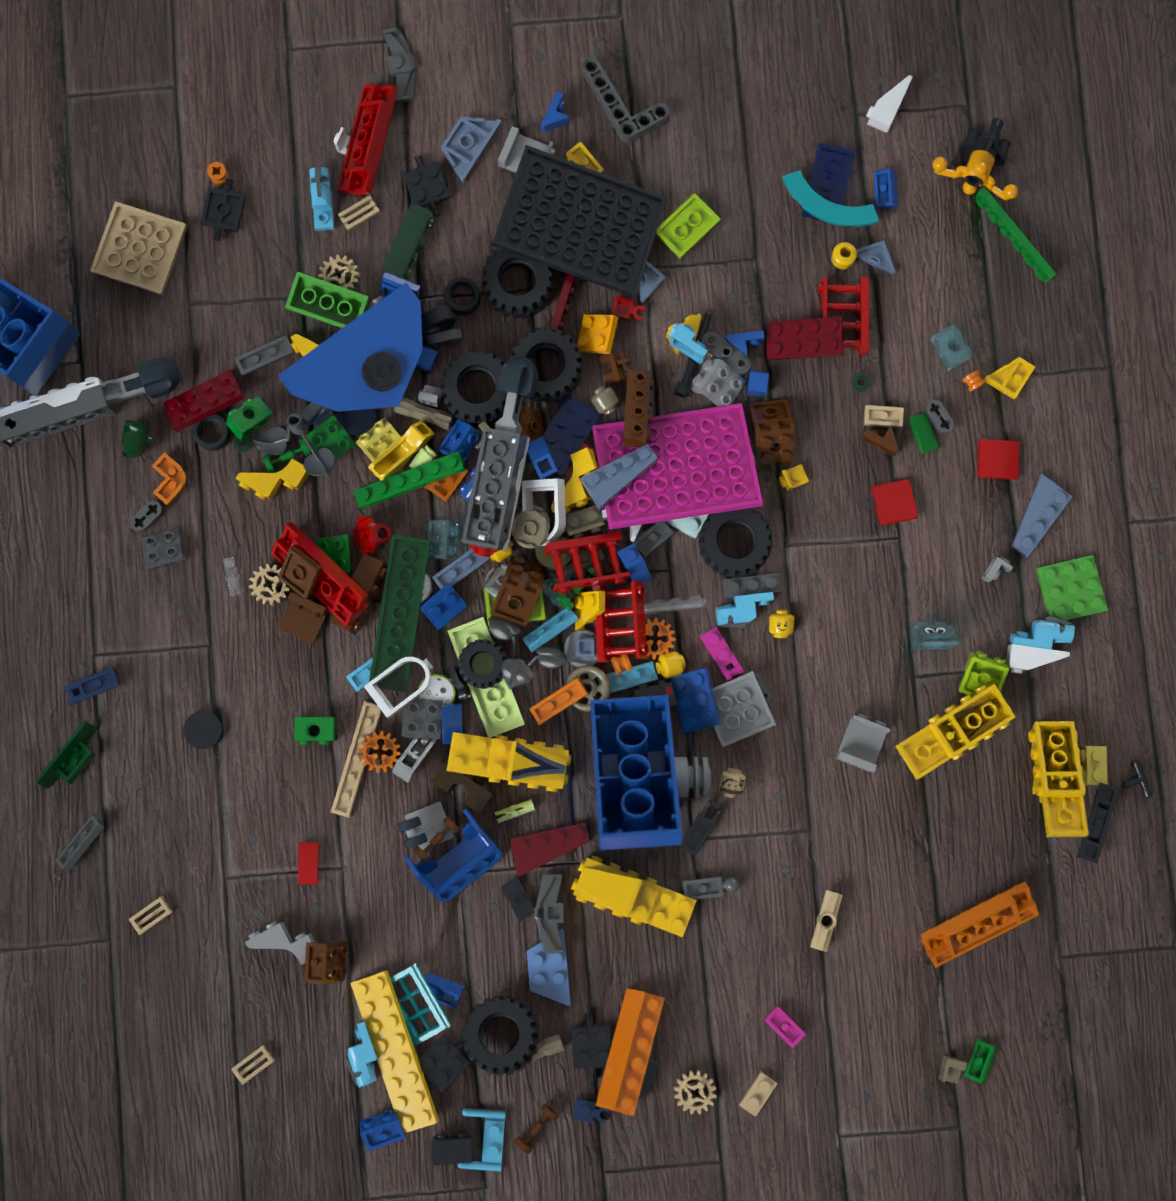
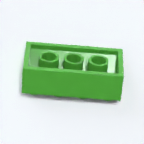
[285,272,369,328]

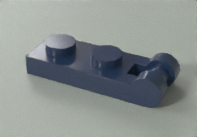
[63,667,121,705]

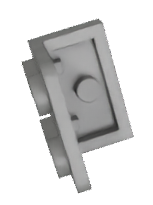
[689,358,745,407]

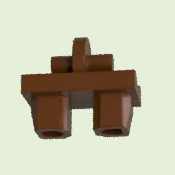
[599,349,632,383]

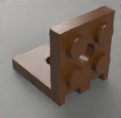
[749,398,795,466]
[490,555,547,627]

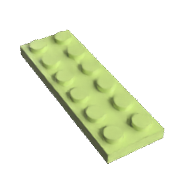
[447,617,525,738]

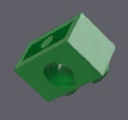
[226,396,273,441]
[294,717,336,745]

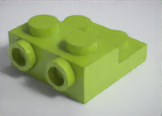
[958,651,1009,696]

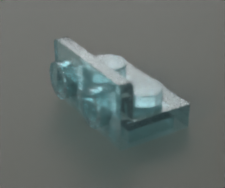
[428,520,459,561]

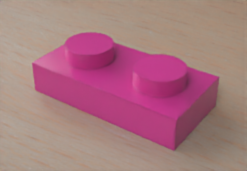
[764,1006,806,1049]

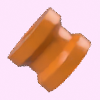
[207,162,229,185]
[962,370,986,392]
[611,654,632,676]

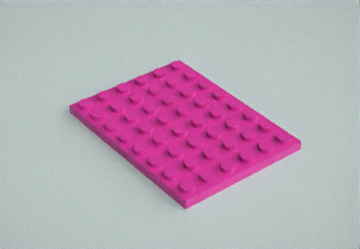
[592,403,763,529]

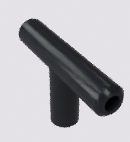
[1123,760,1152,798]

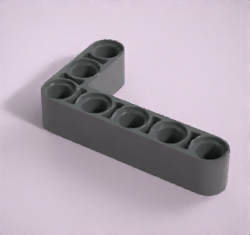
[583,57,669,143]

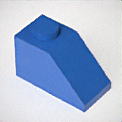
[617,543,652,584]

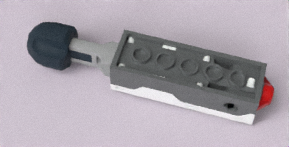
[462,357,538,558]
[0,358,180,449]

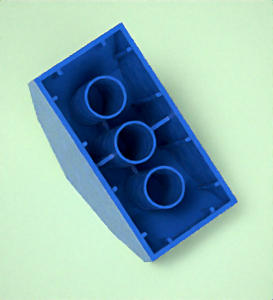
[0,278,81,396]
[278,283,422,412]
[590,695,682,850]

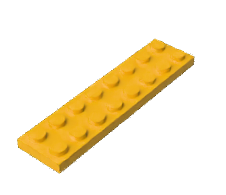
[351,970,439,1133]

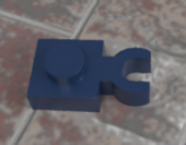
[573,1098,609,1123]

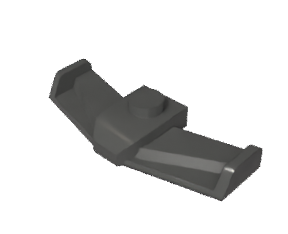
[382,28,417,104]
[534,873,564,953]

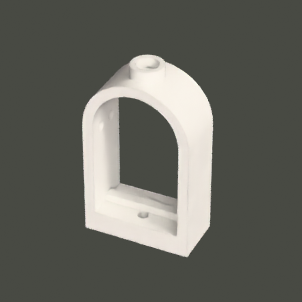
[522,479,566,546]
[364,657,433,718]

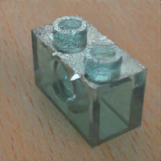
[930,325,972,372]

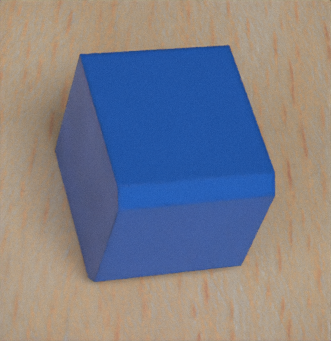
[415,346,439,374]
[746,371,769,397]

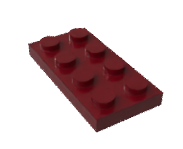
[767,317,843,361]
[163,369,245,433]

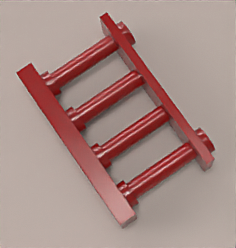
[818,276,869,356]
[544,531,631,594]
[593,581,649,663]

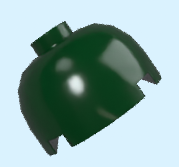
[121,420,152,458]

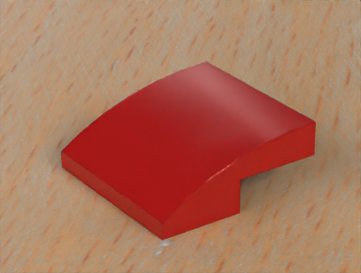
[977,440,1019,481]
[871,479,918,526]

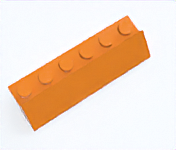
[921,882,1039,968]
[595,988,664,1117]

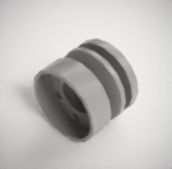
[674,757,711,798]

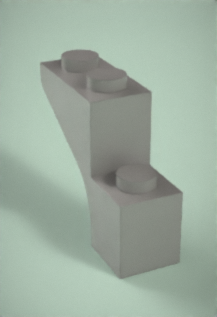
[245,921,315,965]

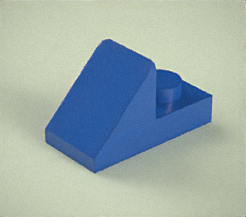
[541,91,569,132]
[725,331,764,356]

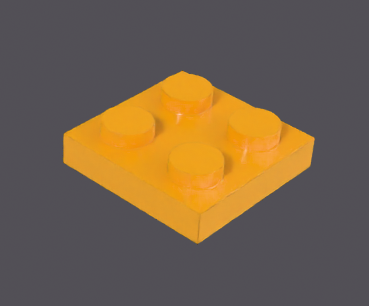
[577,314,618,354]

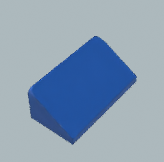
[874,168,898,209]
[441,703,463,744]
[419,973,463,1009]

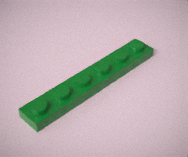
[975,187,1056,283]
[354,451,466,510]

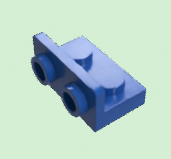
[437,419,482,463]
[420,583,467,630]
[360,1109,406,1151]

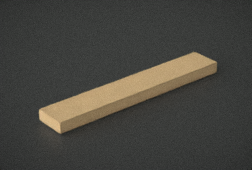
[331,701,382,818]

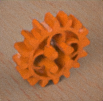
[634,618,676,660]
[358,731,401,773]

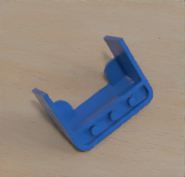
[404,808,502,902]

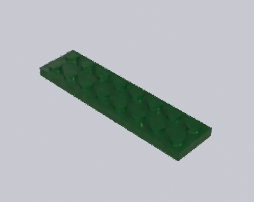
[369,535,431,693]

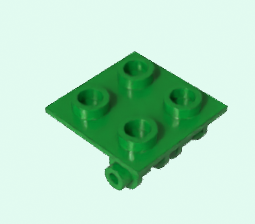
[306,415,356,460]
[316,534,352,575]

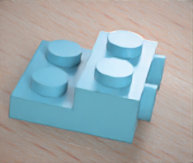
[669,323,708,364]

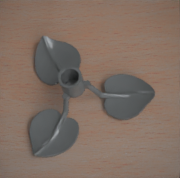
[253,402,335,476]
[488,616,568,690]

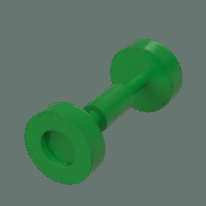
[262,438,312,473]
[556,565,596,611]

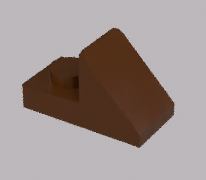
[860,425,898,457]

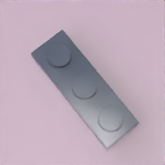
[432,549,490,589]

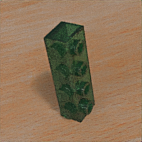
[381,203,435,280]

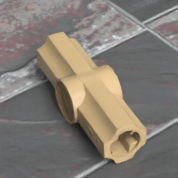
[810,890,843,952]

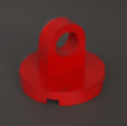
[354,516,391,554]

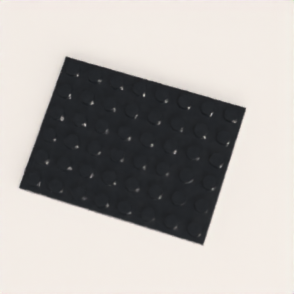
[491,145,667,298]

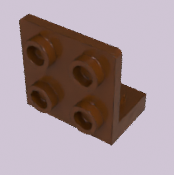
[279,592,329,644]
[304,941,348,984]

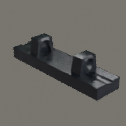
[1077,782,1119,863]

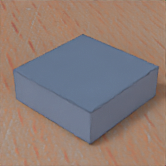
[575,638,595,658]

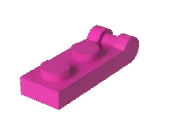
[700,627,744,682]

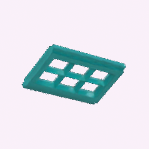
[390,963,451,1046]

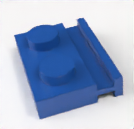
[380,272,420,298]

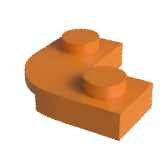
[152,452,186,506]

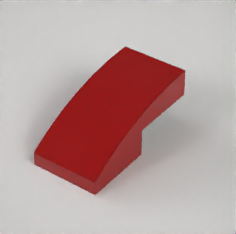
[298,842,320,885]

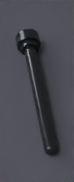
[674,312,712,398]

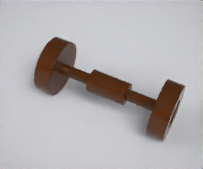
[413,817,460,864]
[514,1103,559,1154]

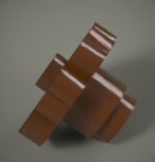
[518,407,544,443]

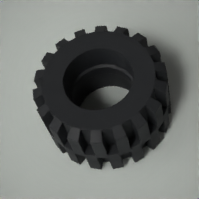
[458,639,507,689]

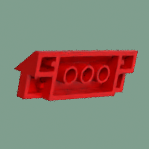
[336,84,398,198]
[271,522,368,627]

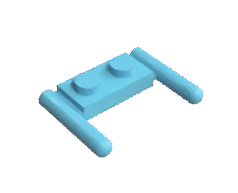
[458,1108,506,1171]

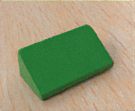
[908,413,939,455]
[964,1039,999,1085]

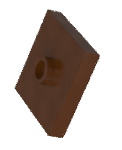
[278,546,322,599]

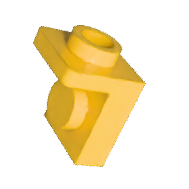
[779,464,809,491]

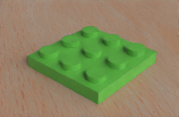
[1036,555,1108,621]

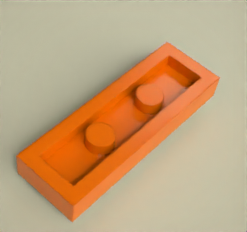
[530,678,589,725]

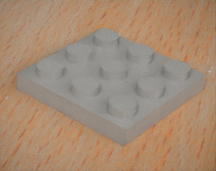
[712,671,776,747]

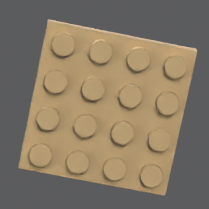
[90,201,187,296]

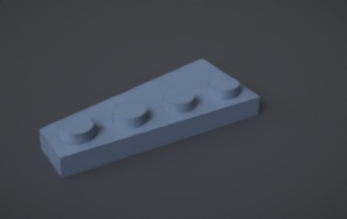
[581,444,658,511]
[1011,474,1073,558]

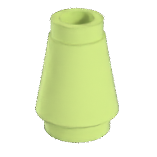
[409,445,437,469]

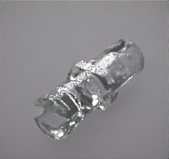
[223,557,242,597]

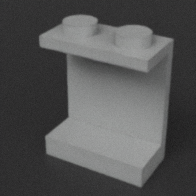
[498,126,556,173]
[835,713,890,773]

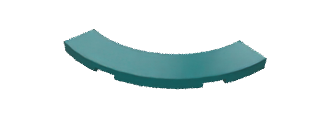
[782,170,879,227]

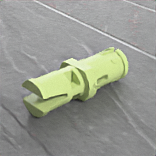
[495,799,535,824]

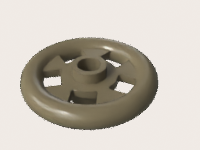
[566,665,611,712]

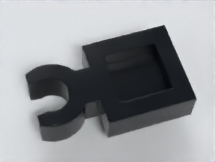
[448,666,472,700]

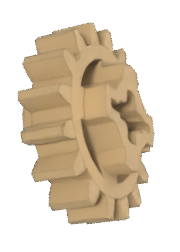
[318,255,360,291]
[249,564,291,606]
[674,1070,716,1115]

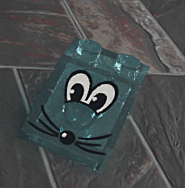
[910,622,961,650]

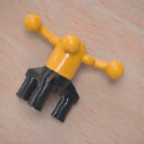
[933,118,1018,200]

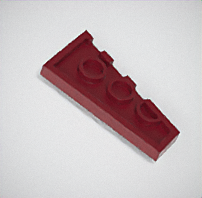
[510,822,590,877]

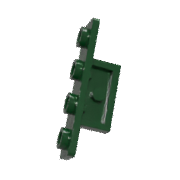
[35,721,97,788]

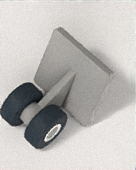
[397,802,454,850]

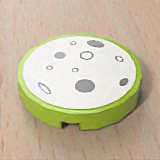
[418,674,456,704]

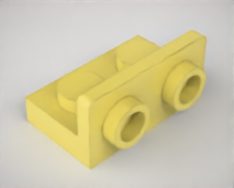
[356,418,401,462]
[1080,746,1108,785]

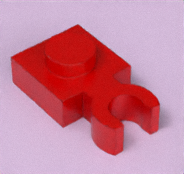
[611,296,646,321]

